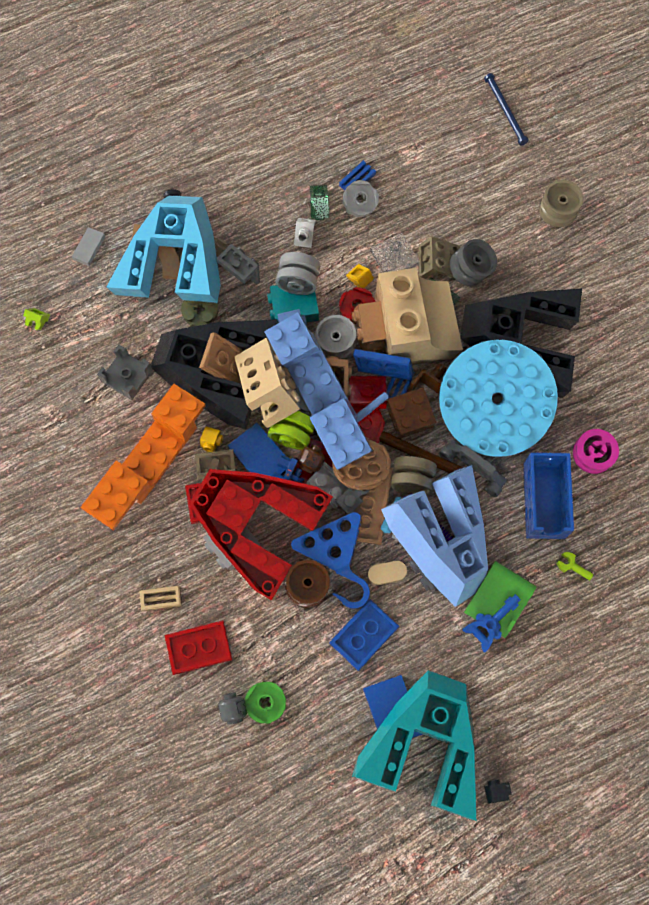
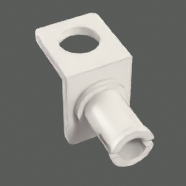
[294,218,316,248]

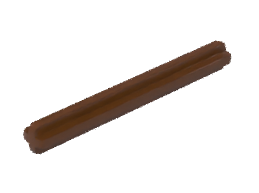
[379,431,463,474]

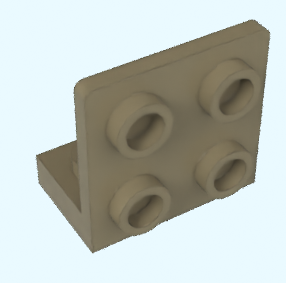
[419,236,460,279]

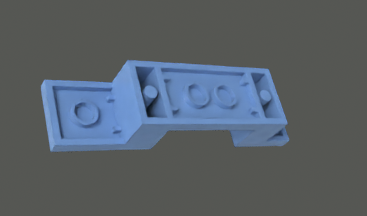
[264,312,373,470]

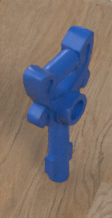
[463,594,521,653]

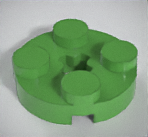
[245,682,286,724]

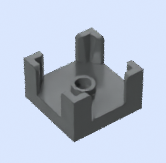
[97,344,153,400]

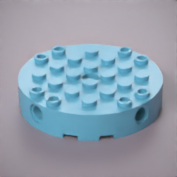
[439,340,558,457]

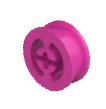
[573,429,619,474]

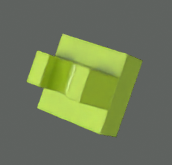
[23,308,50,330]

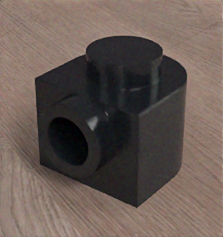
[484,779,512,804]

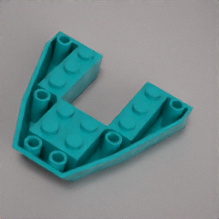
[352,670,477,821]

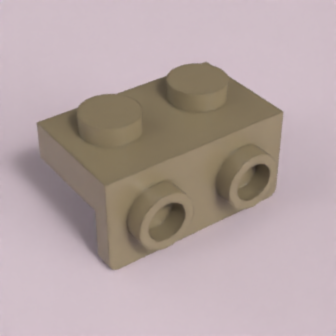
[195,449,236,481]

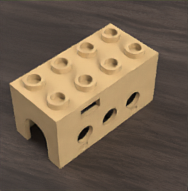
[235,338,300,428]

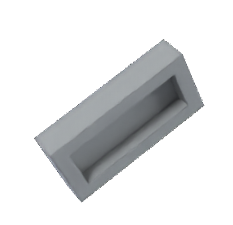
[72,227,105,266]

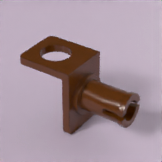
[408,364,447,394]

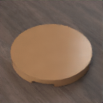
[332,437,391,490]

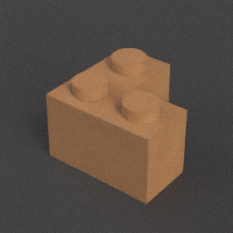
[352,301,387,344]

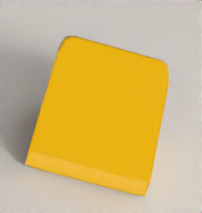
[346,264,374,288]

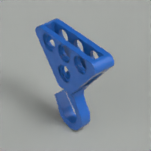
[291,512,370,608]

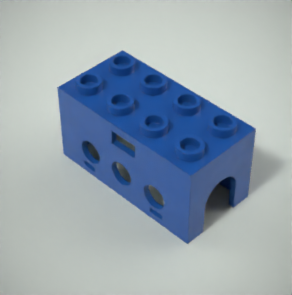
[523,453,574,539]

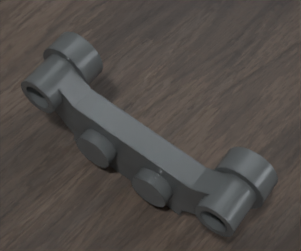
[439,440,507,497]

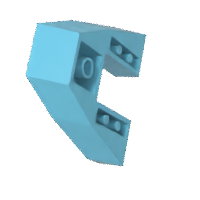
[107,196,221,303]

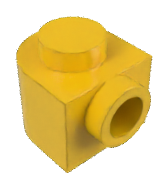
[200,426,223,452]

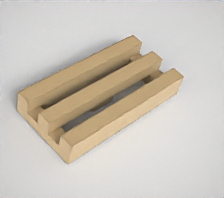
[140,586,182,611]

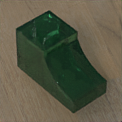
[310,185,329,220]

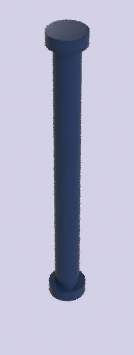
[484,73,529,146]

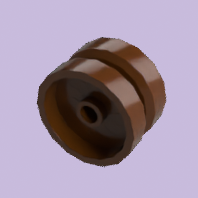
[285,560,330,608]

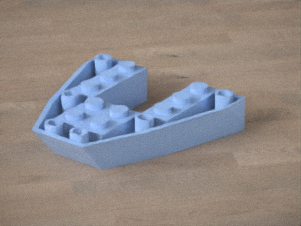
[381,465,488,607]

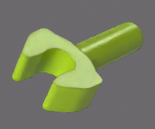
[556,552,594,581]

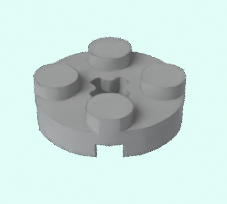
[343,180,379,217]

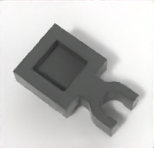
[335,488,371,515]

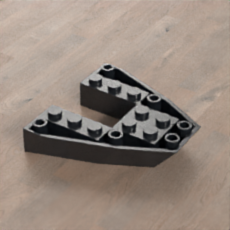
[460,288,582,398]
[151,319,277,429]

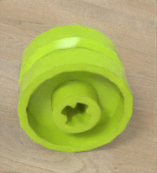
[268,409,315,450]

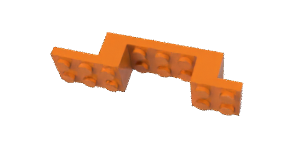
[80,384,206,531]

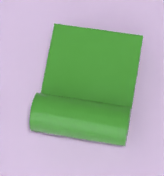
[464,561,537,638]

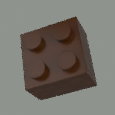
[386,387,437,439]

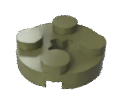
[181,300,218,327]

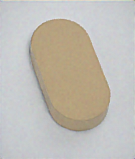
[368,561,407,585]

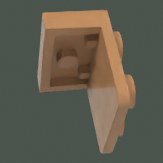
[327,356,352,398]

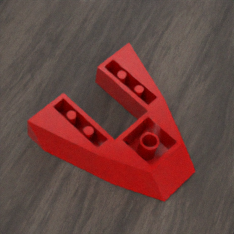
[189,469,333,600]

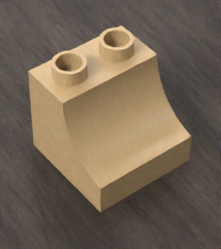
[375,268,463,365]

